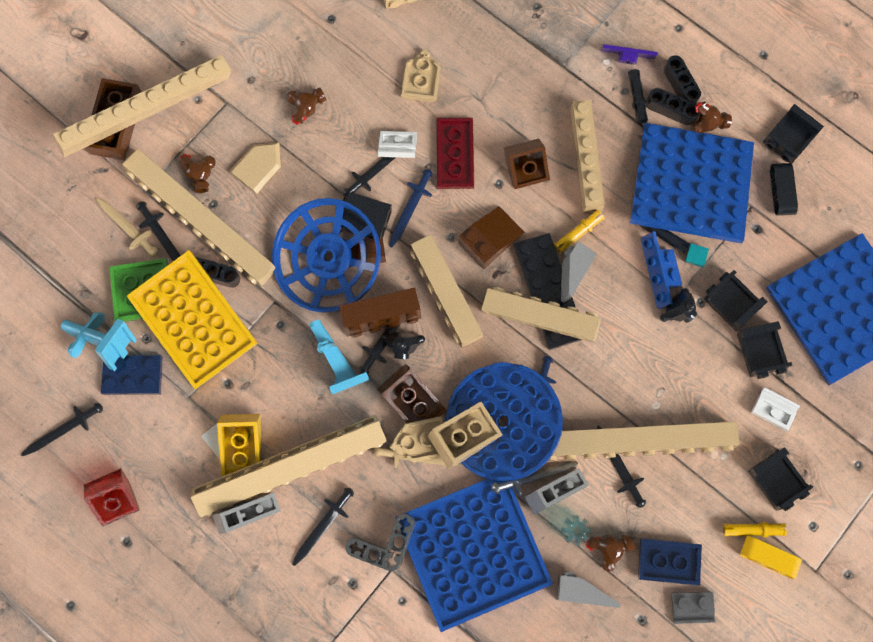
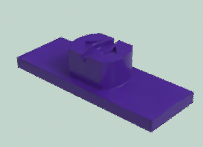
[601,44,658,65]

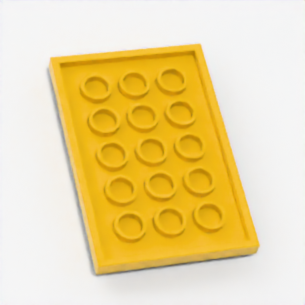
[127,250,258,389]

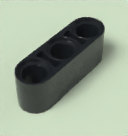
[664,55,701,104]
[646,88,699,125]
[770,163,798,216]
[196,257,241,288]

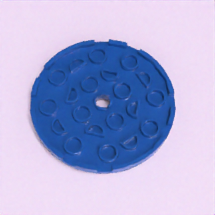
[445,362,563,481]

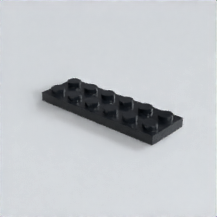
[513,233,582,350]

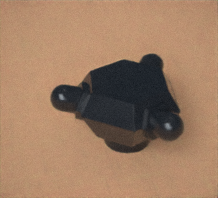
[660,288,697,323]
[382,332,425,359]

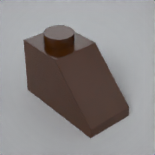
[349,238,386,267]

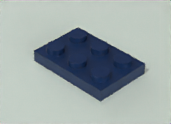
[101,355,163,395]
[638,539,702,586]

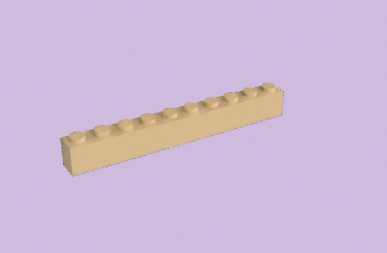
[53,55,231,157]
[122,149,275,287]
[191,415,387,517]
[548,422,740,461]

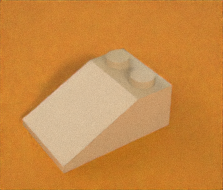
[428,402,502,470]

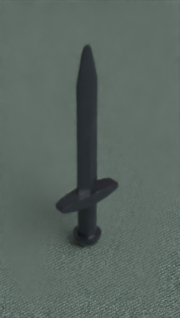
[343,157,396,197]
[136,201,181,261]
[359,326,398,374]
[21,403,103,456]
[597,425,646,508]
[292,487,354,566]

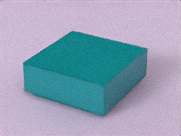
[685,243,709,268]

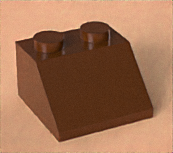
[504,138,550,189]

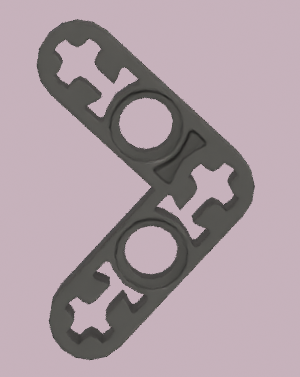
[345,514,415,571]

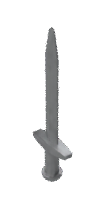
[491,461,578,496]

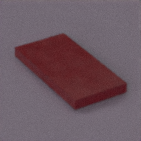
[436,118,474,189]

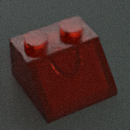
[84,468,140,527]

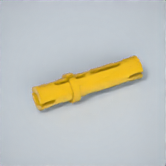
[554,210,605,253]
[723,522,787,538]

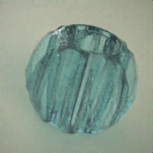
[561,515,591,546]

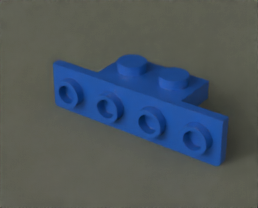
[641,232,682,309]

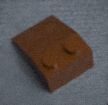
[458,206,525,269]
[377,364,447,423]

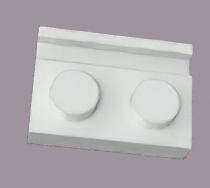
[378,131,417,158]
[751,387,800,431]

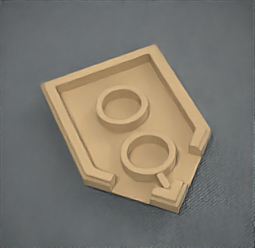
[401,48,441,102]
[229,142,281,194]
[389,416,444,463]

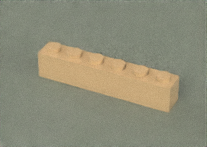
[570,100,605,214]
[409,235,483,348]
[481,287,601,343]

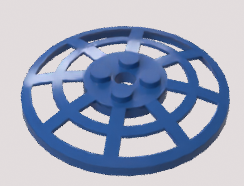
[272,198,381,313]

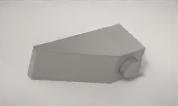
[561,241,596,303]
[525,468,589,515]
[213,493,280,534]
[557,572,620,608]

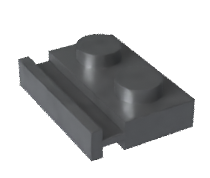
[671,592,716,624]

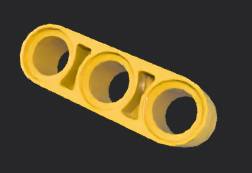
[740,536,802,579]

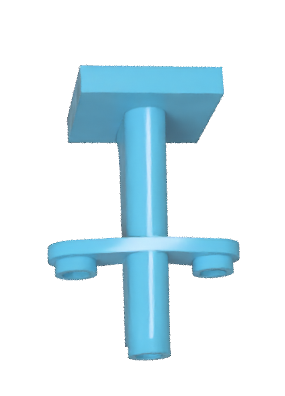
[61,312,137,371]
[309,319,369,394]

